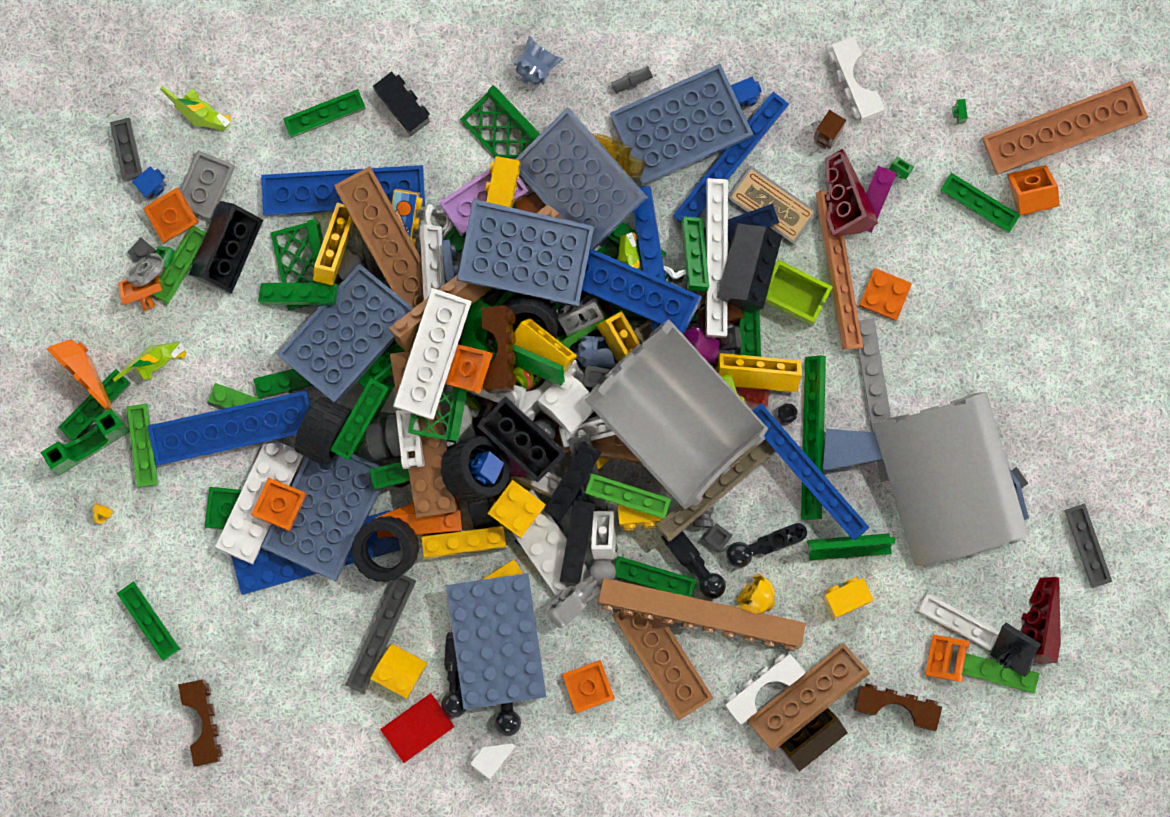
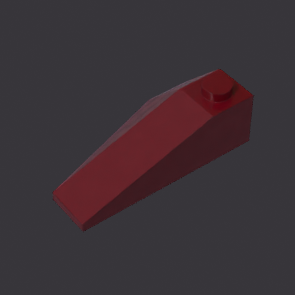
[826,149,878,237]
[1020,577,1061,664]

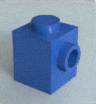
[731,76,762,107]
[132,166,166,200]
[469,452,504,486]

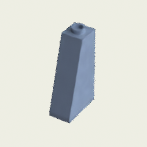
[823,429,883,471]

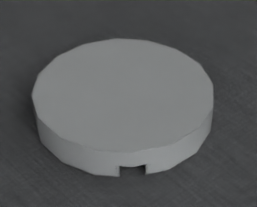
[127,253,164,287]

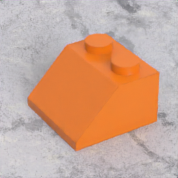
[1007,165,1060,215]

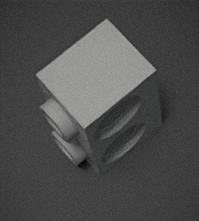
[558,294,604,336]

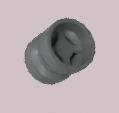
[693,506,714,528]

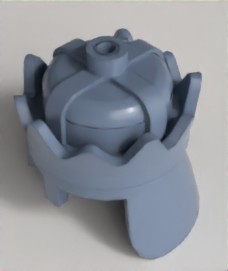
[513,36,563,85]
[575,336,618,373]

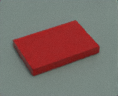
[380,693,455,763]

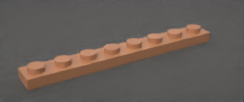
[816,191,863,350]

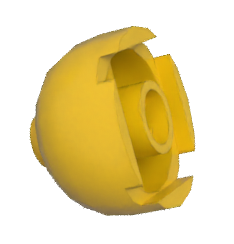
[736,573,775,614]

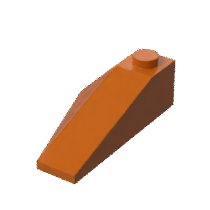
[47,339,114,410]
[376,498,462,538]

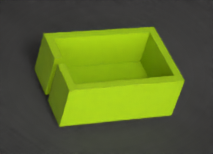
[765,259,833,327]

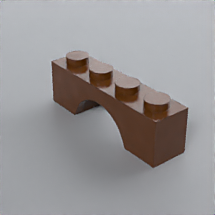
[482,306,516,393]
[178,679,223,767]
[854,683,942,731]

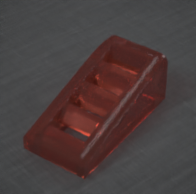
[735,387,769,408]

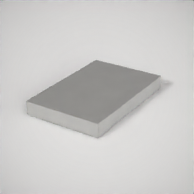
[180,150,235,221]

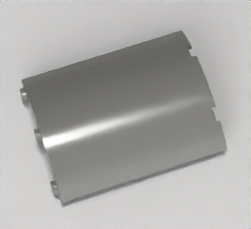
[584,319,768,509]
[873,391,1028,568]

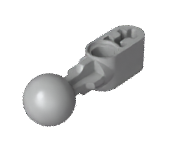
[546,560,616,628]

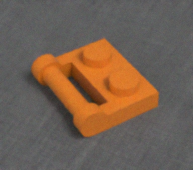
[925,634,970,683]

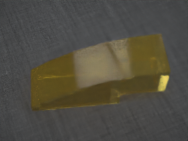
[592,133,646,177]

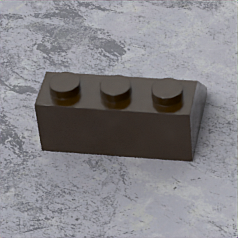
[779,708,848,772]

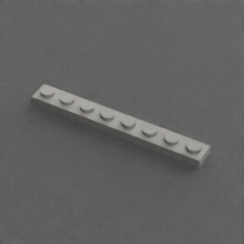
[858,318,891,482]

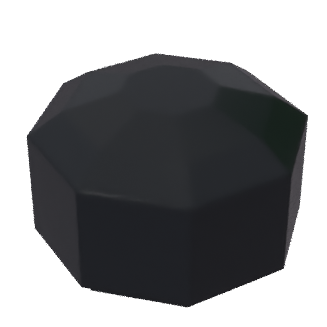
[778,403,798,424]

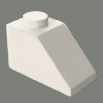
[591,511,616,560]
[470,744,516,780]

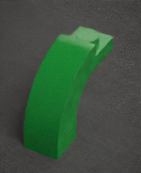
[460,298,497,361]

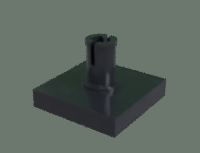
[990,623,1041,677]

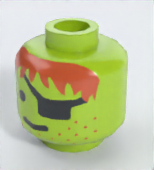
[514,366,541,391]

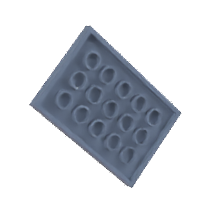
[610,64,754,186]
[515,108,648,250]
[456,199,594,307]
[277,264,413,403]
[261,454,382,582]
[446,573,546,709]

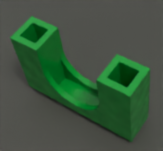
[40,408,130,475]

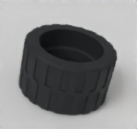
[502,294,559,339]
[294,396,352,466]
[441,436,510,503]
[351,516,419,582]

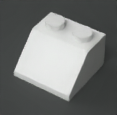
[538,371,594,434]

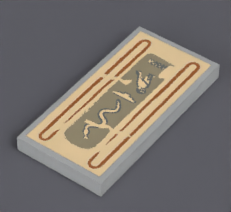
[728,166,817,245]

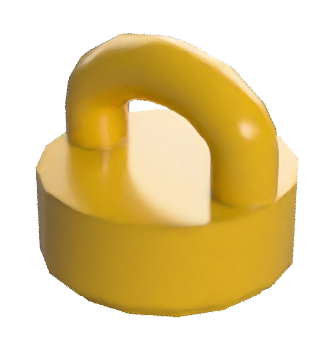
[92,503,114,524]

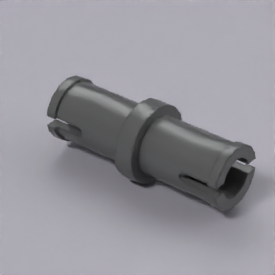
[611,66,653,94]

